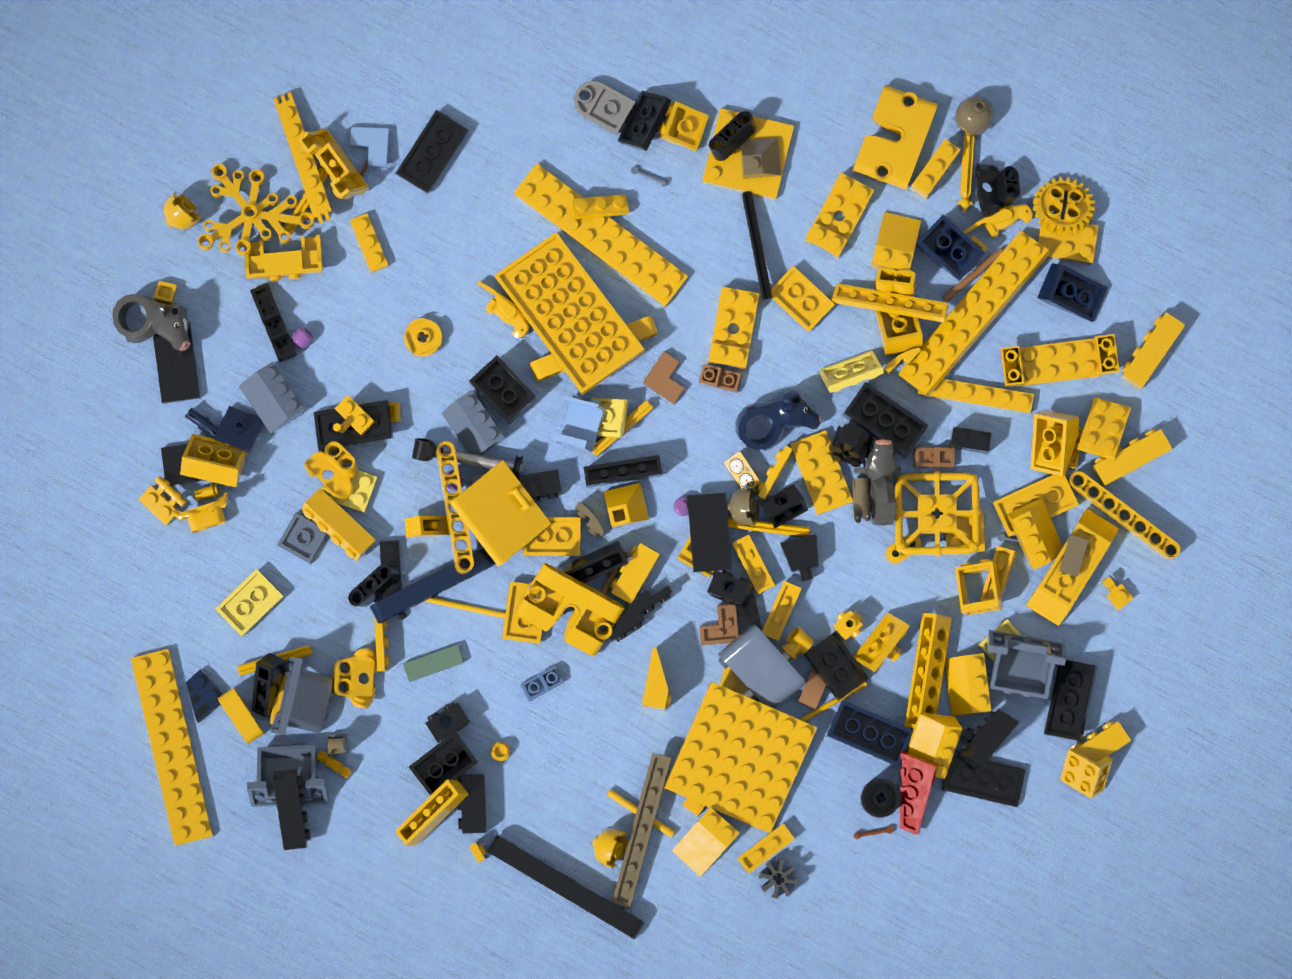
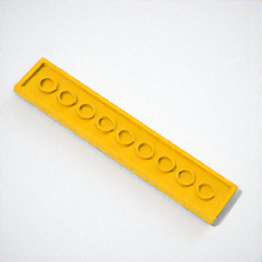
[514,163,688,307]
[898,231,1050,397]
[131,649,213,846]

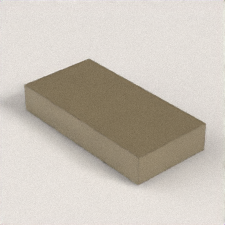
[1059,534,1089,577]

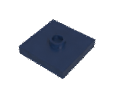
[214,406,264,453]

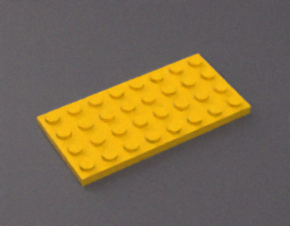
[494,232,645,395]

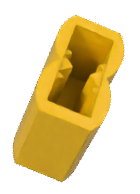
[876,267,916,297]

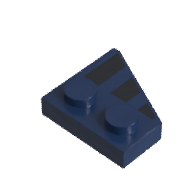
[186,669,223,723]

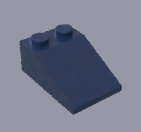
[916,215,985,281]
[1037,263,1108,322]

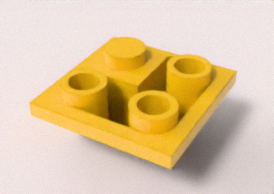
[603,483,649,529]

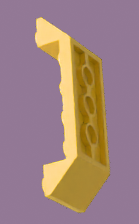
[1000,334,1120,386]
[1026,508,1119,626]

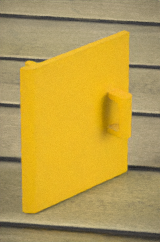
[449,460,551,567]

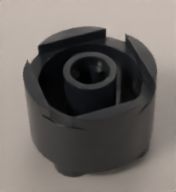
[829,424,873,467]
[860,779,900,818]

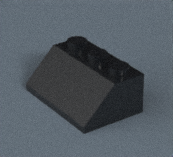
[958,709,1019,770]
[409,731,478,796]

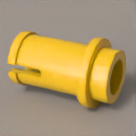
[194,483,220,502]

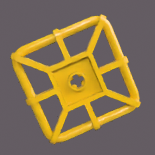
[895,471,982,556]

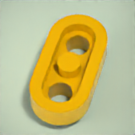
[886,534,921,564]

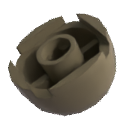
[955,96,994,135]
[727,487,759,526]

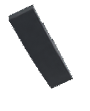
[250,283,297,362]

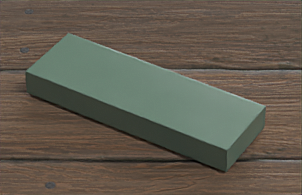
[403,644,464,682]

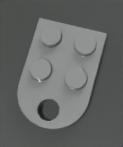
[574,81,636,135]

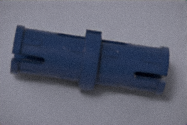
[185,407,218,438]

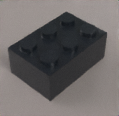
[469,355,537,425]

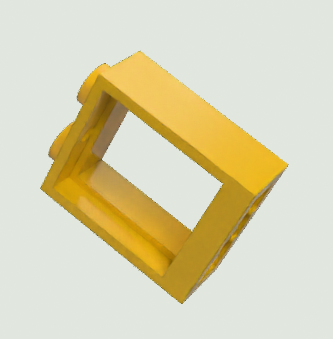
[955,559,1003,616]

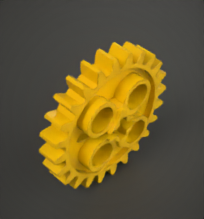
[1033,177,1095,235]

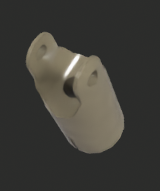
[852,478,871,523]

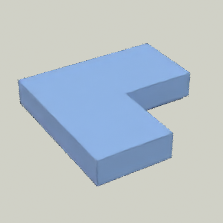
[350,127,389,167]

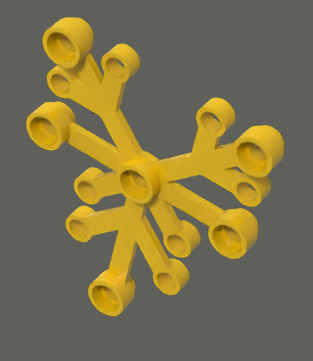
[198,164,314,256]

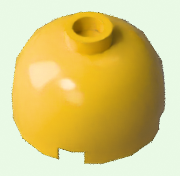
[163,192,201,230]
[592,828,628,869]

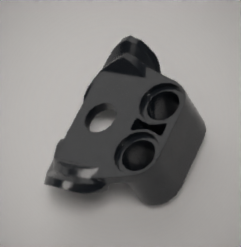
[975,163,1020,217]

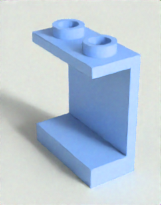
[552,395,606,452]

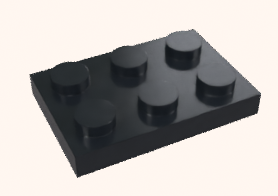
[617,91,672,151]
[804,632,869,701]

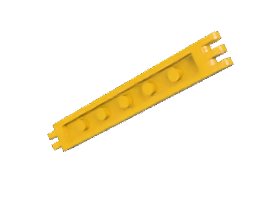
[273,91,332,224]

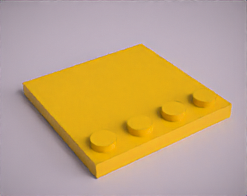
[702,108,794,200]

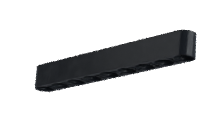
[487,835,645,939]

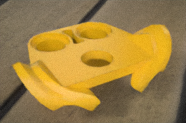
[304,442,357,499]
[171,492,228,533]
[332,648,377,708]

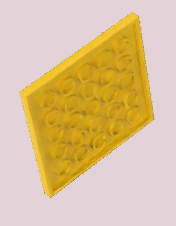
[664,681,817,833]

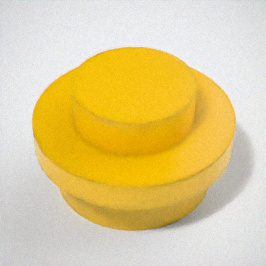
[491,742,510,761]

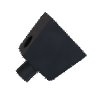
[780,534,818,582]

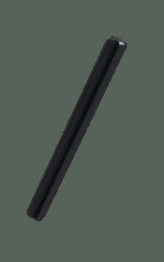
[742,191,772,301]

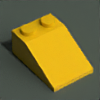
[871,212,921,271]
[875,310,923,355]
[1030,410,1079,477]
[642,648,672,711]
[672,807,739,877]

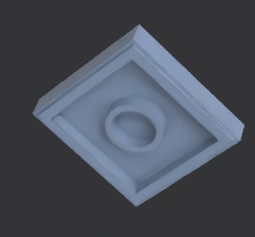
[277,512,328,564]

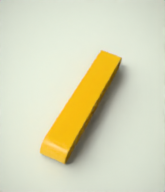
[529,316,659,382]
[436,441,474,574]
[1068,471,1180,560]

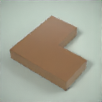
[642,351,685,405]
[700,604,739,646]

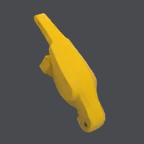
[963,204,1033,238]
[477,281,530,338]

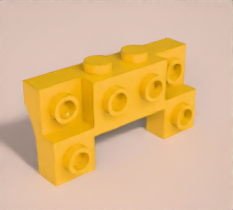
[298,128,370,199]
[244,235,323,282]

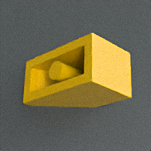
[404,516,450,538]

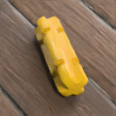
[317,750,352,779]

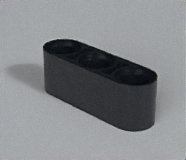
[709,111,757,161]
[348,564,399,607]

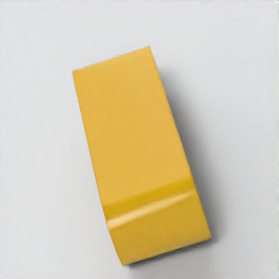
[217,688,264,744]

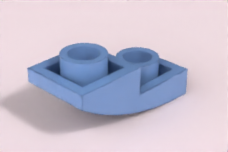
[519,666,564,702]

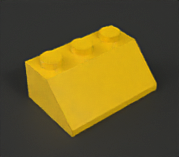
[180,434,247,487]
[1007,498,1063,570]
[945,653,991,716]
[906,712,962,779]

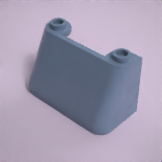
[717,624,806,708]

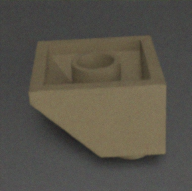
[740,138,781,179]

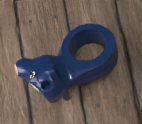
[735,389,821,452]

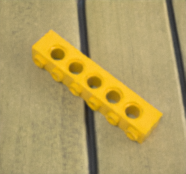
[904,613,952,729]

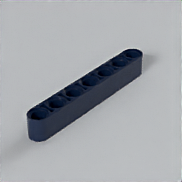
[370,548,496,624]

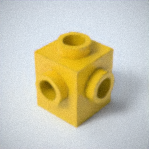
[832,610,863,641]

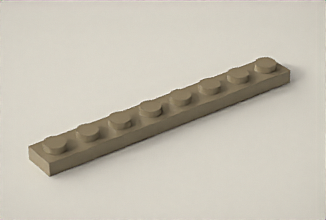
[612,753,672,908]

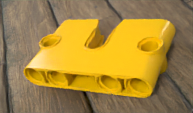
[853,85,938,190]
[514,563,625,657]

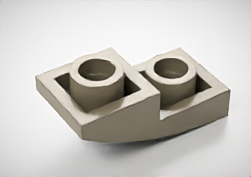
[575,502,604,538]

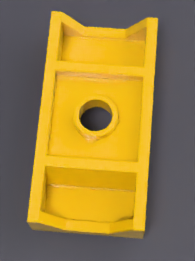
[805,173,874,259]
[708,287,759,370]

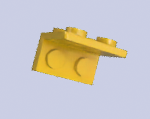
[1061,749,1113,799]

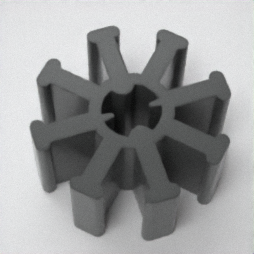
[759,859,798,899]

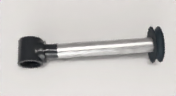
[412,438,523,480]

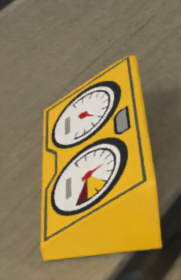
[724,451,761,488]

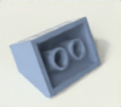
[239,362,304,434]
[441,390,505,455]

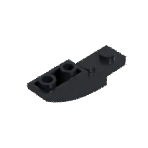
[610,586,672,642]

